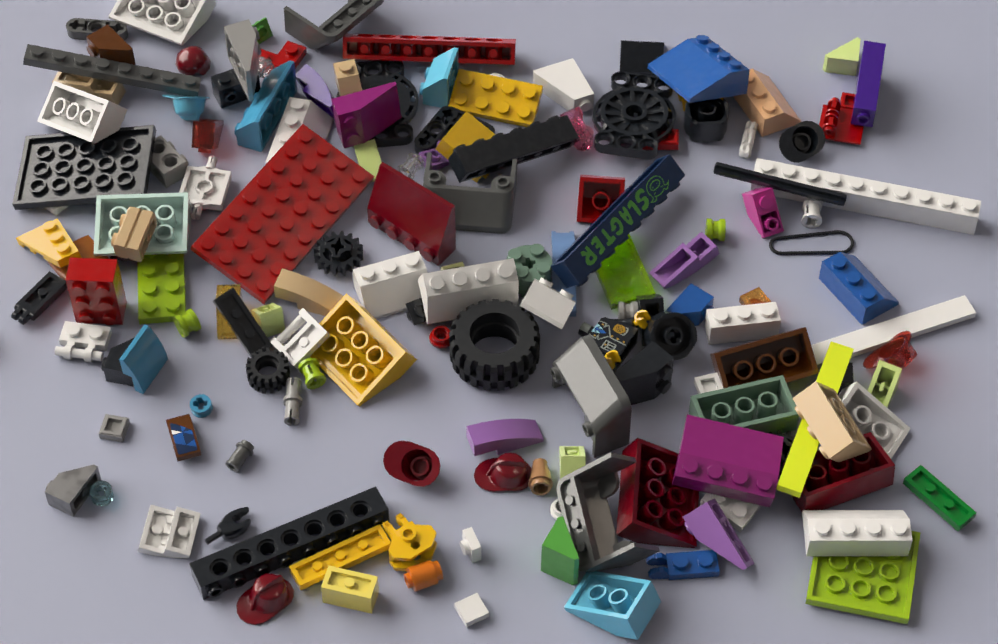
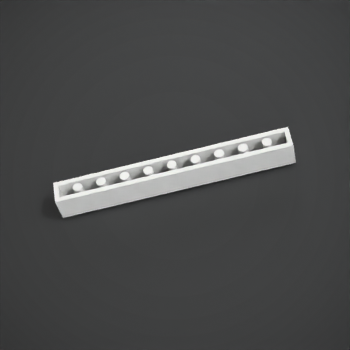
[750,158,981,235]

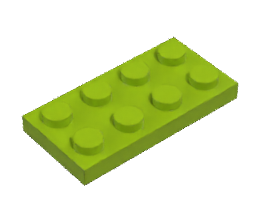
[137,253,186,325]

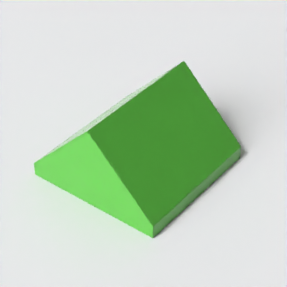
[541,516,579,585]

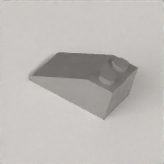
[224,19,261,102]

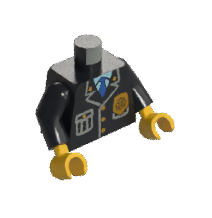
[578,310,651,372]

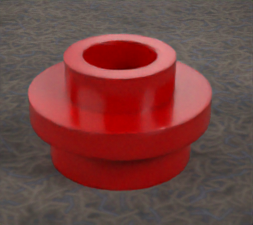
[429,326,450,348]

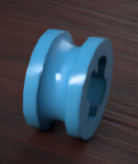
[189,394,213,418]

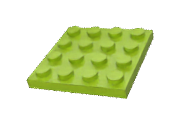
[805,531,921,624]

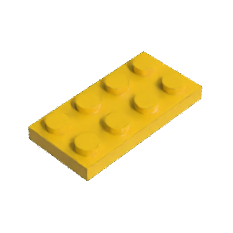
[448,69,543,127]

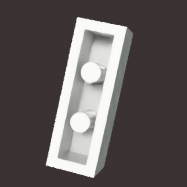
[704,302,781,345]

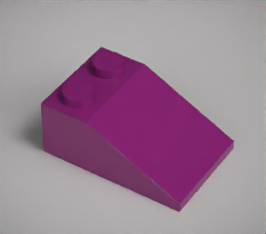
[331,82,402,149]

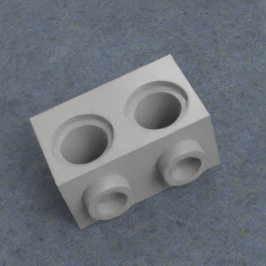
[151,135,189,188]

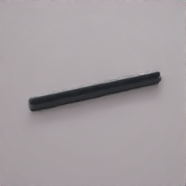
[713,162,847,206]

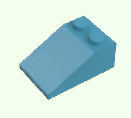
[564,571,661,640]

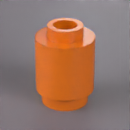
[404,560,443,592]

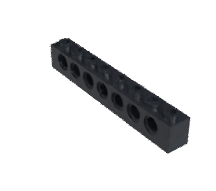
[189,486,389,600]

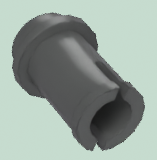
[226,440,254,472]

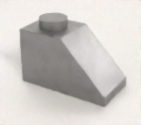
[45,464,101,517]

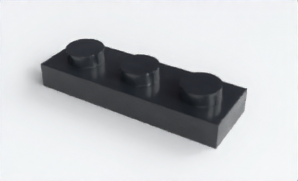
[213,287,273,358]

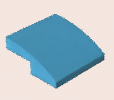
[119,324,168,394]

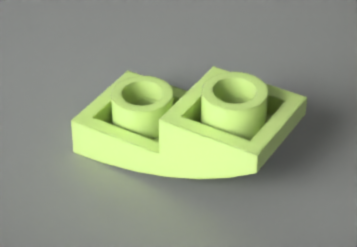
[353,139,382,182]

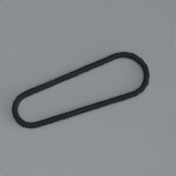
[769,230,854,255]

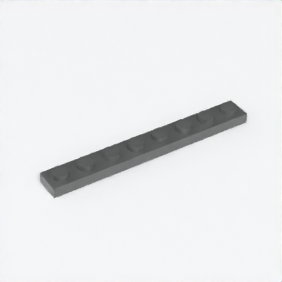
[23,44,201,97]

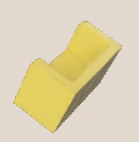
[321,565,379,614]

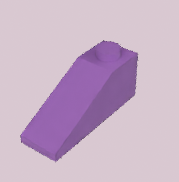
[683,498,755,570]

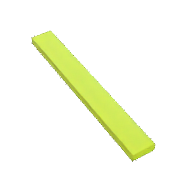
[776,341,854,498]

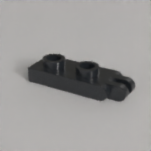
[11,271,67,325]

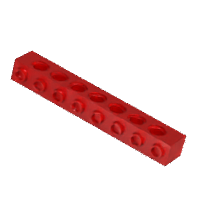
[343,33,516,65]

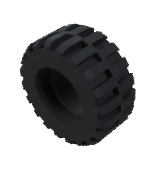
[449,299,540,391]

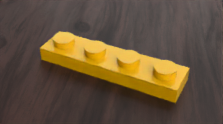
[289,524,391,591]

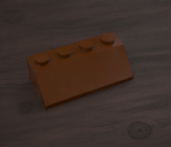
[710,327,819,388]

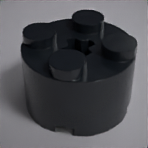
[683,98,729,142]
[644,311,697,360]

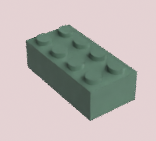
[689,375,799,435]

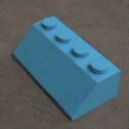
[234,60,297,152]

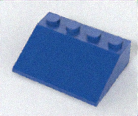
[648,35,750,103]

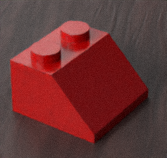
[577,175,625,223]

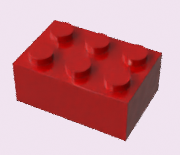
[65,257,127,325]

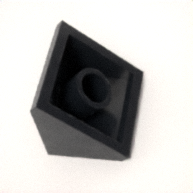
[620,40,664,76]

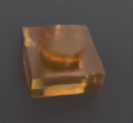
[739,287,771,305]

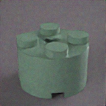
[507,244,552,298]

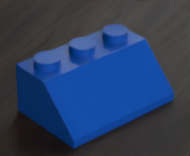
[819,252,899,325]

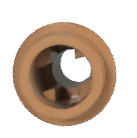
[528,458,553,495]

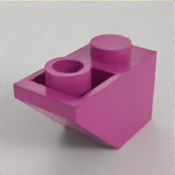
[742,187,784,238]

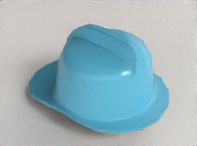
[162,94,210,121]

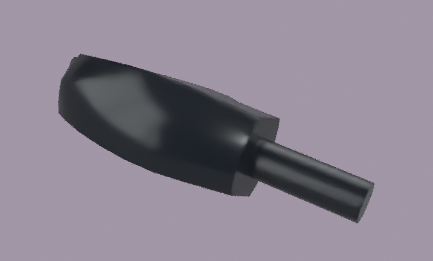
[205,507,251,545]

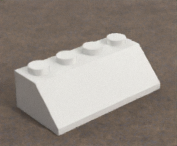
[38,81,128,144]
[265,97,334,163]
[418,258,519,325]
[802,510,913,556]

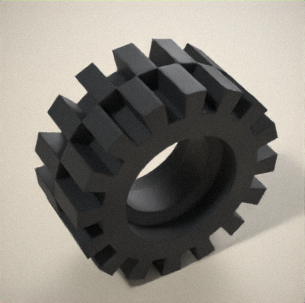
[246,348,290,394]

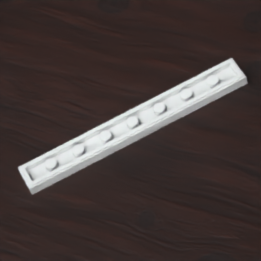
[811,295,976,369]

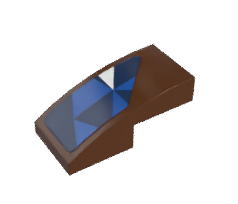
[166,414,201,462]

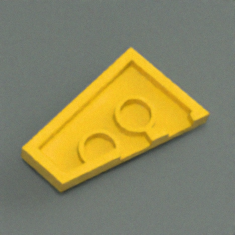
[16,218,81,268]

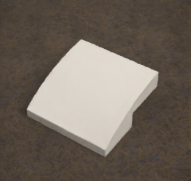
[137,505,201,558]

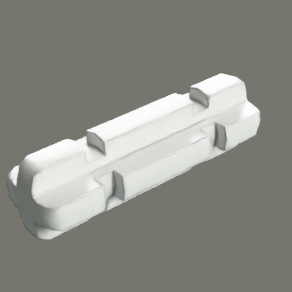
[739,121,758,159]

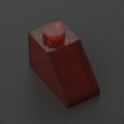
[191,118,224,153]

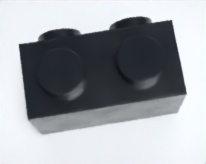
[211,69,261,109]

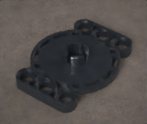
[336,60,418,148]
[592,71,676,160]

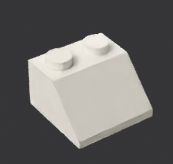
[520,277,576,329]

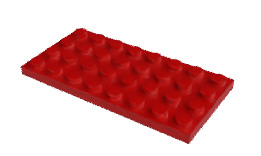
[191,124,374,304]

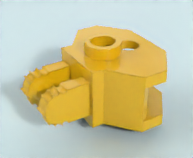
[382,513,437,571]

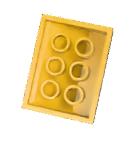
[310,293,417,406]

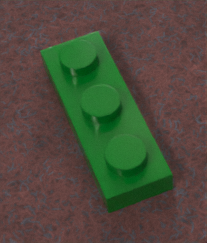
[903,465,977,531]

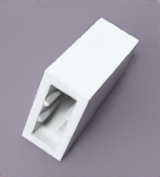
[533,58,594,114]

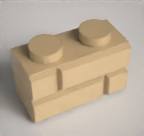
[111,206,157,262]

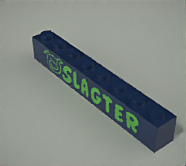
[551,154,685,288]

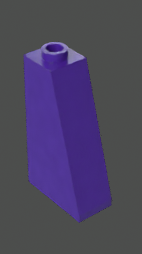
[851,41,886,127]

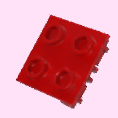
[819,97,864,145]

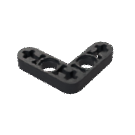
[414,106,495,154]

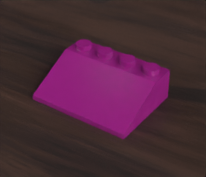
[672,414,784,508]

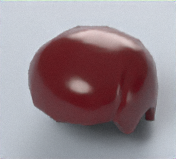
[175,46,211,76]

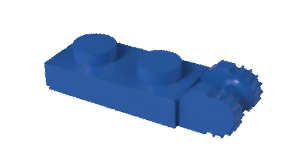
[646,550,720,580]

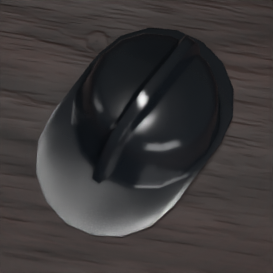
[779,121,825,163]

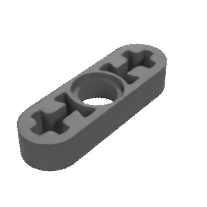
[66,18,128,40]

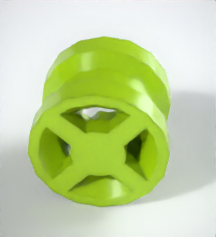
[705,218,726,241]
[173,309,201,338]

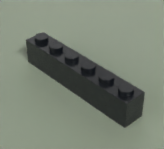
[448,115,579,183]

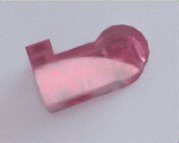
[560,106,594,151]

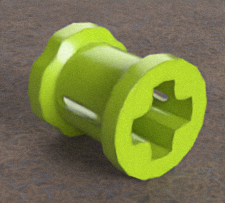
[298,357,326,389]

